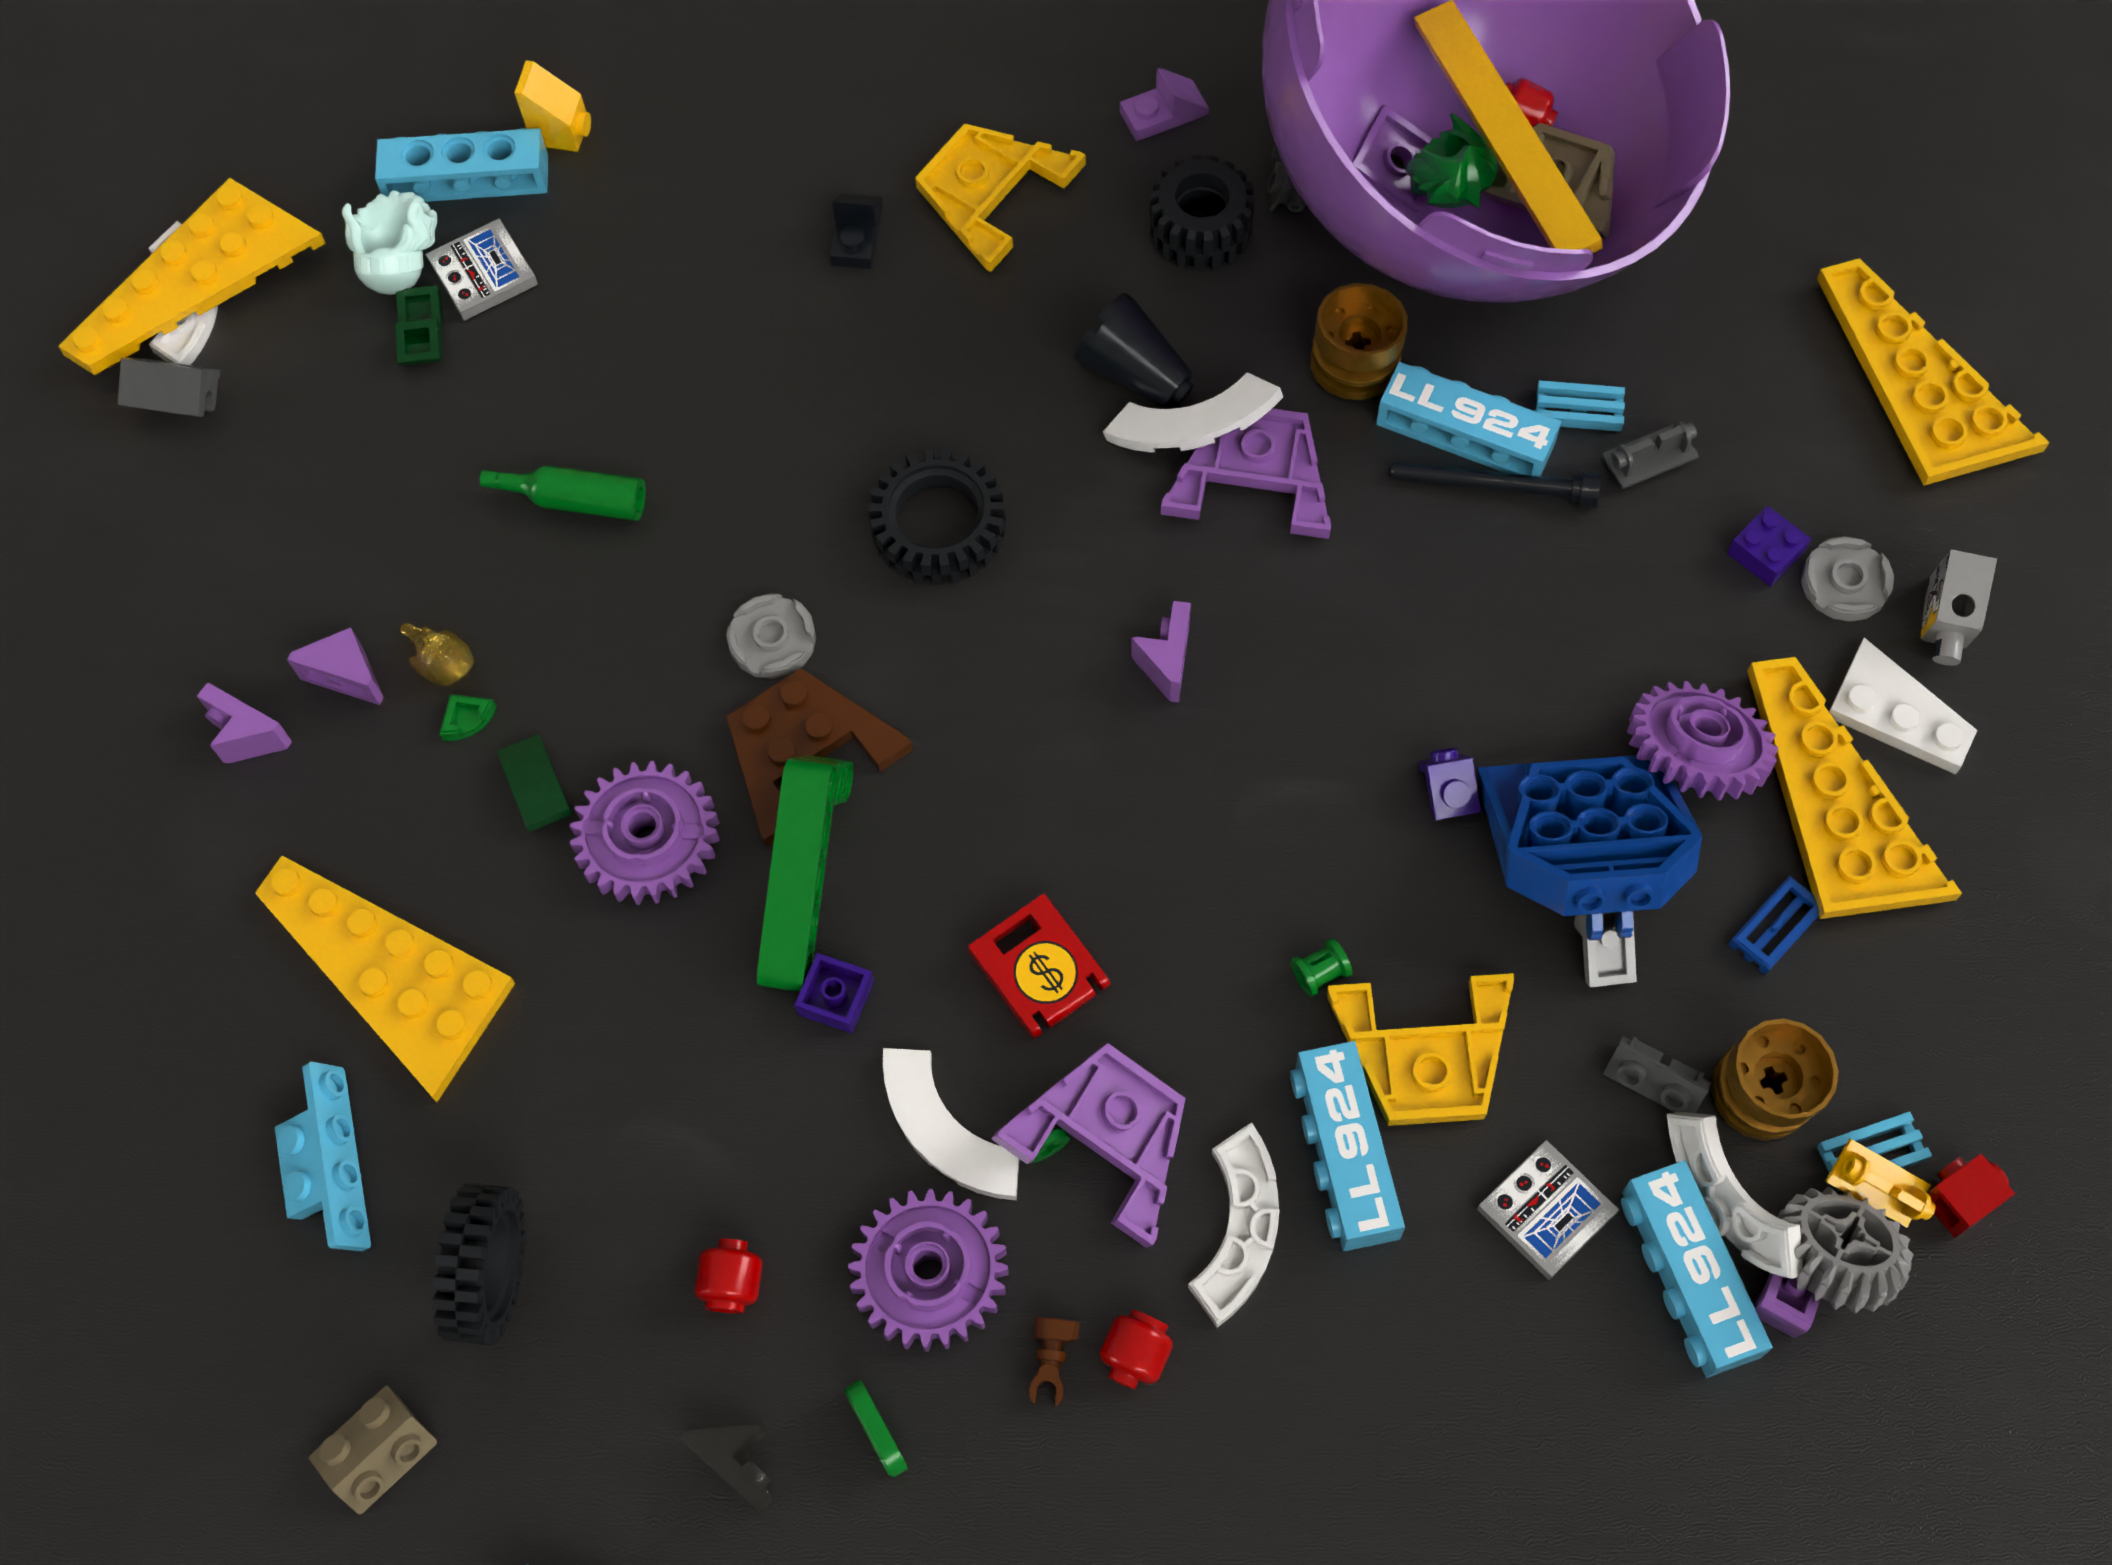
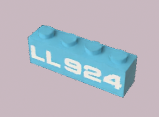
[1376,361,1562,477]
[1290,1041,1405,1252]
[1621,1160,1773,1378]

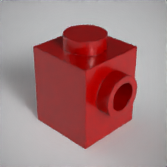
[1928,1153,2015,1239]

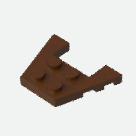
[726,668,913,846]

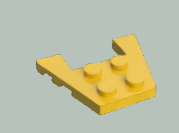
[915,124,1086,272]
[1327,973,1514,1126]

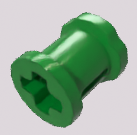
[1290,938,1353,997]

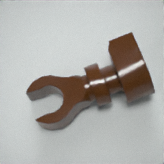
[1029,1317,1080,1408]

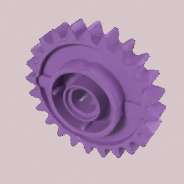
[1627,681,1778,800]
[570,761,720,905]
[848,1189,1009,1352]

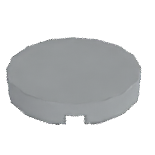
[1801,536,1894,622]
[726,594,816,679]

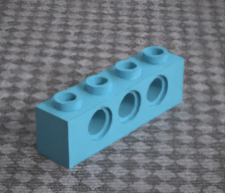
[375,128,548,202]

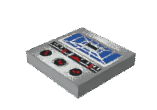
[426,218,538,321]
[1477,1140,1619,1280]

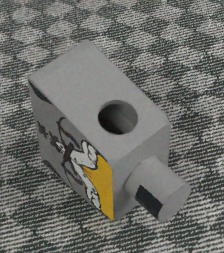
[1920,549,1997,666]

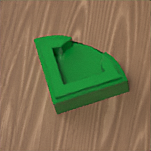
[439,694,497,741]

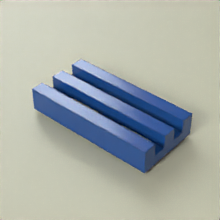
[1728,876,1819,975]

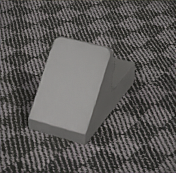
[1574,912,1637,987]

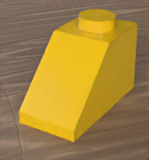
[514,60,591,152]

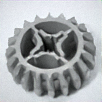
[1777,1186,1914,1314]

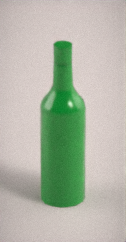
[480,465,646,521]

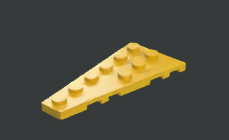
[58,178,326,375]
[1817,258,2050,486]
[1747,657,1962,919]
[255,856,515,1102]

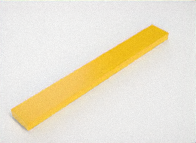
[1414,0,1603,253]

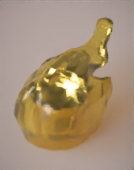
[400,623,474,686]

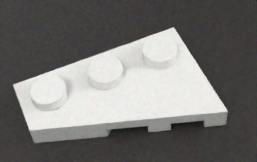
[1829,638,1977,775]

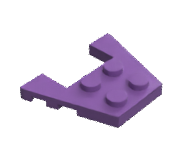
[1161,408,1331,539]
[991,1043,1186,1248]

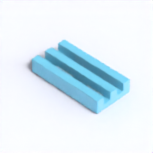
[1536,380,1625,432]
[1817,1111,1932,1192]

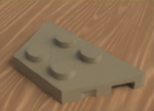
[1480,123,1615,239]

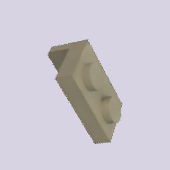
[308,1385,437,1514]

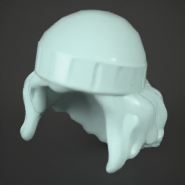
[342,190,437,295]

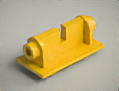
[1825,1138,1936,1228]

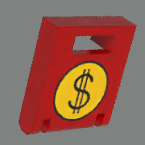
[967,893,1111,1039]

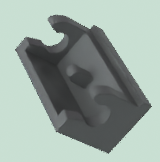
[118,358,221,417]

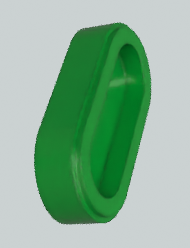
[844,1379,908,1478]

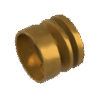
[1310,283,1408,400]
[1711,1018,1839,1141]

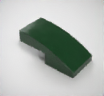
[395,285,443,366]
[497,734,572,832]

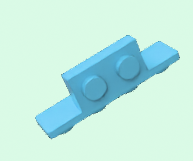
[275,1062,371,1251]

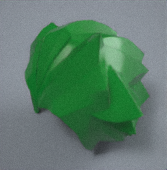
[1405,113,1498,209]

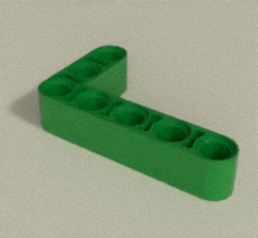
[757,755,853,992]

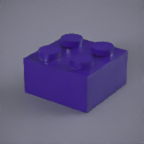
[1727,505,1811,587]
[794,953,874,1034]

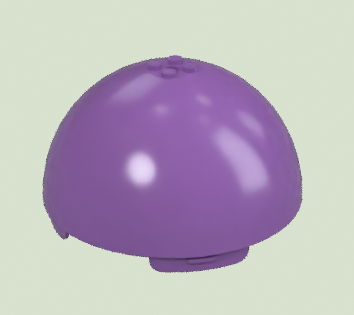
[1262,0,1730,303]

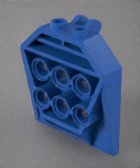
[1476,755,1702,941]

